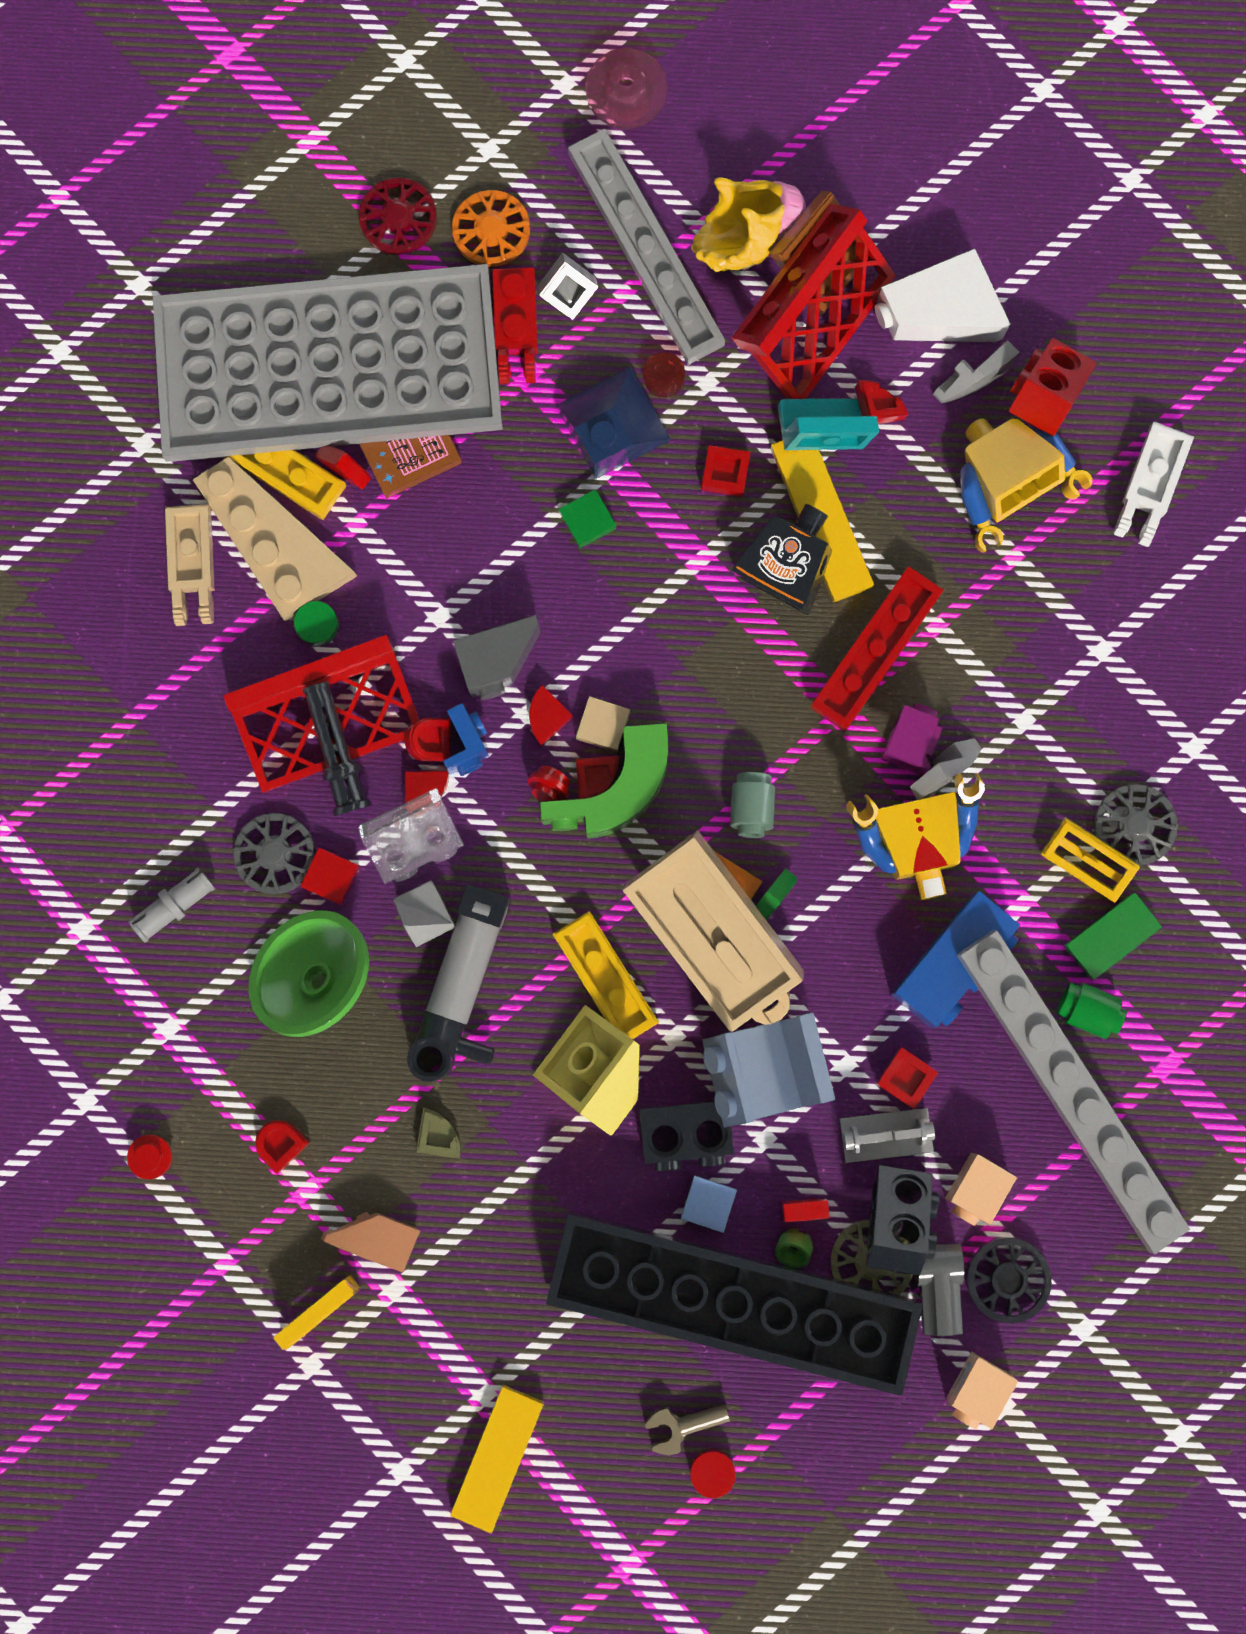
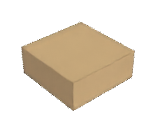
[576,697,631,752]

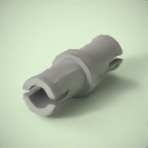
[128,867,216,943]

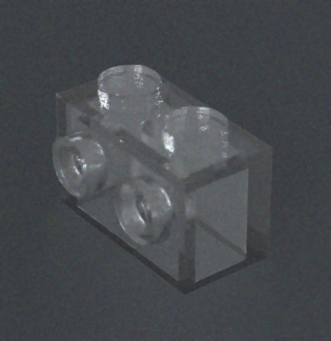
[358,788,464,883]

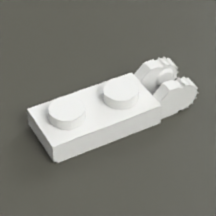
[1113,422,1194,547]

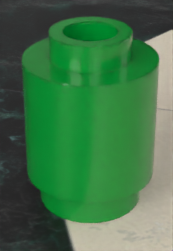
[1056,982,1127,1039]

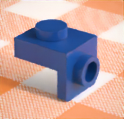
[443,703,489,776]

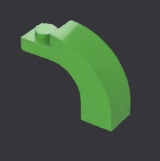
[540,724,668,839]

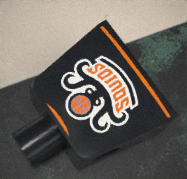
[732,504,832,616]

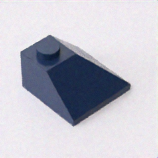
[556,367,670,479]

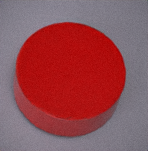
[690,1449,736,1498]

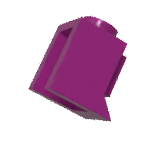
[881,703,942,776]

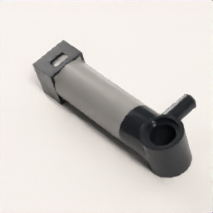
[407,884,512,1082]

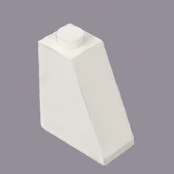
[875,249,1010,342]

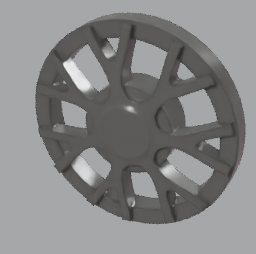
[1094,784,1178,866]
[233,813,316,894]

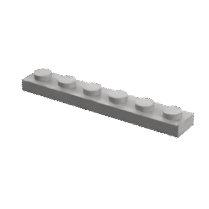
[568,128,725,365]

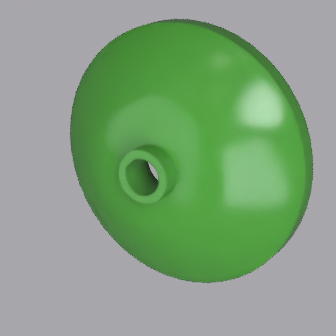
[249,910,369,1037]

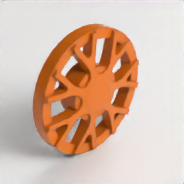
[452,190,530,267]

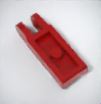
[493,268,538,384]

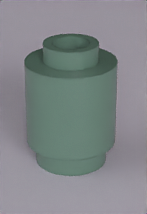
[730,772,775,838]

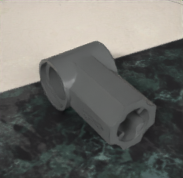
[915,1243,964,1336]

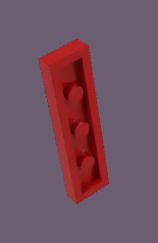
[810,566,944,732]

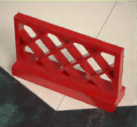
[731,203,896,399]
[223,634,420,793]

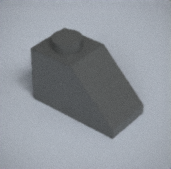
[453,615,541,700]

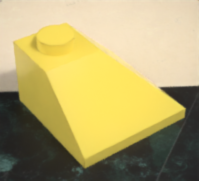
[533,1005,639,1136]

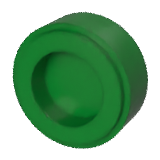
[294,601,339,646]

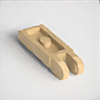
[165,504,215,626]

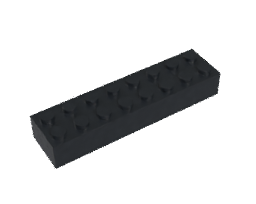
[546,1211,923,1396]

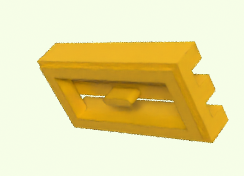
[1041,817,1140,903]
[273,1275,360,1350]

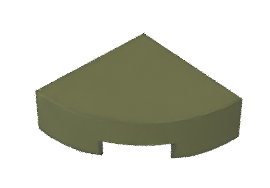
[416,1108,462,1159]

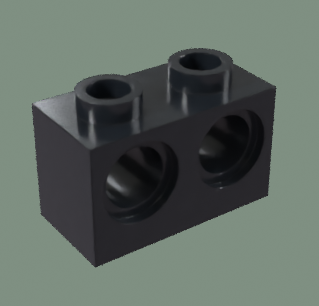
[640,1101,735,1171]
[866,1165,939,1275]

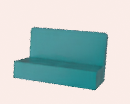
[778,399,879,450]

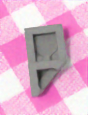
[933,340,1019,404]
[910,738,981,800]

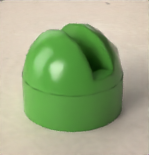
[775,1228,813,1268]

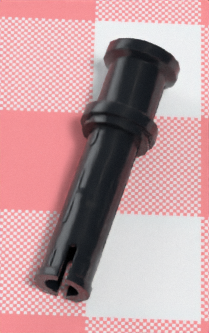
[302,682,372,816]

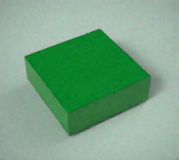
[558,489,616,549]

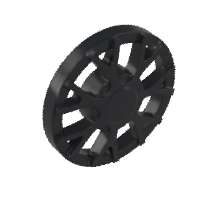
[966,1237,1052,1323]

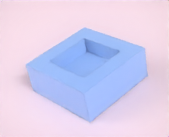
[681,1175,737,1233]

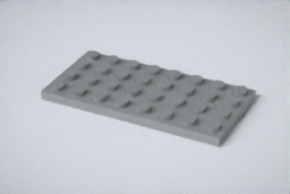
[152,264,503,462]

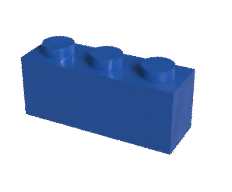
[890,891,1020,1028]

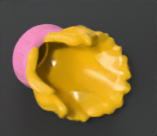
[691,177,807,272]

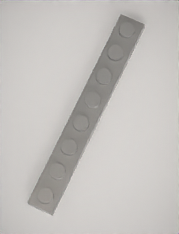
[956,930,1191,1255]

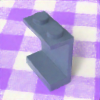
[702,1013,836,1128]

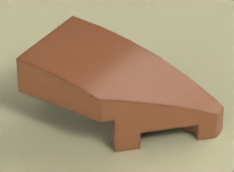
[321,1212,420,1272]

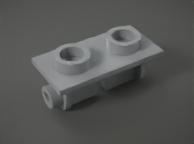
[840,1108,935,1163]

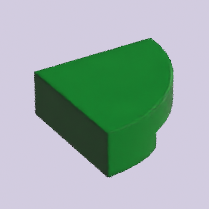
[756,868,798,921]

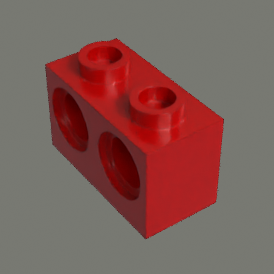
[1009,338,1097,437]

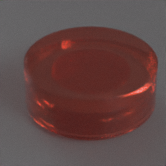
[643,352,685,398]

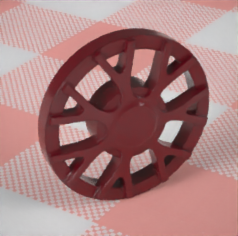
[359,178,437,255]

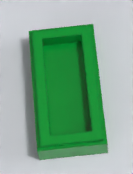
[1064,892,1162,981]

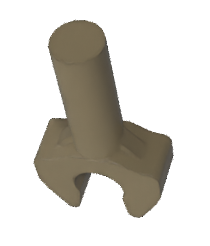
[645,1404,730,1456]

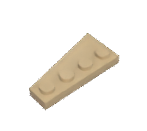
[193,457,357,622]

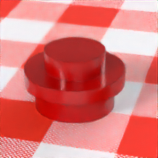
[527,766,570,802]
[127,1135,173,1179]

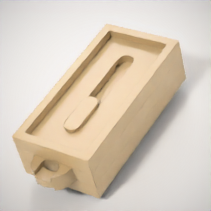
[622,830,804,1032]

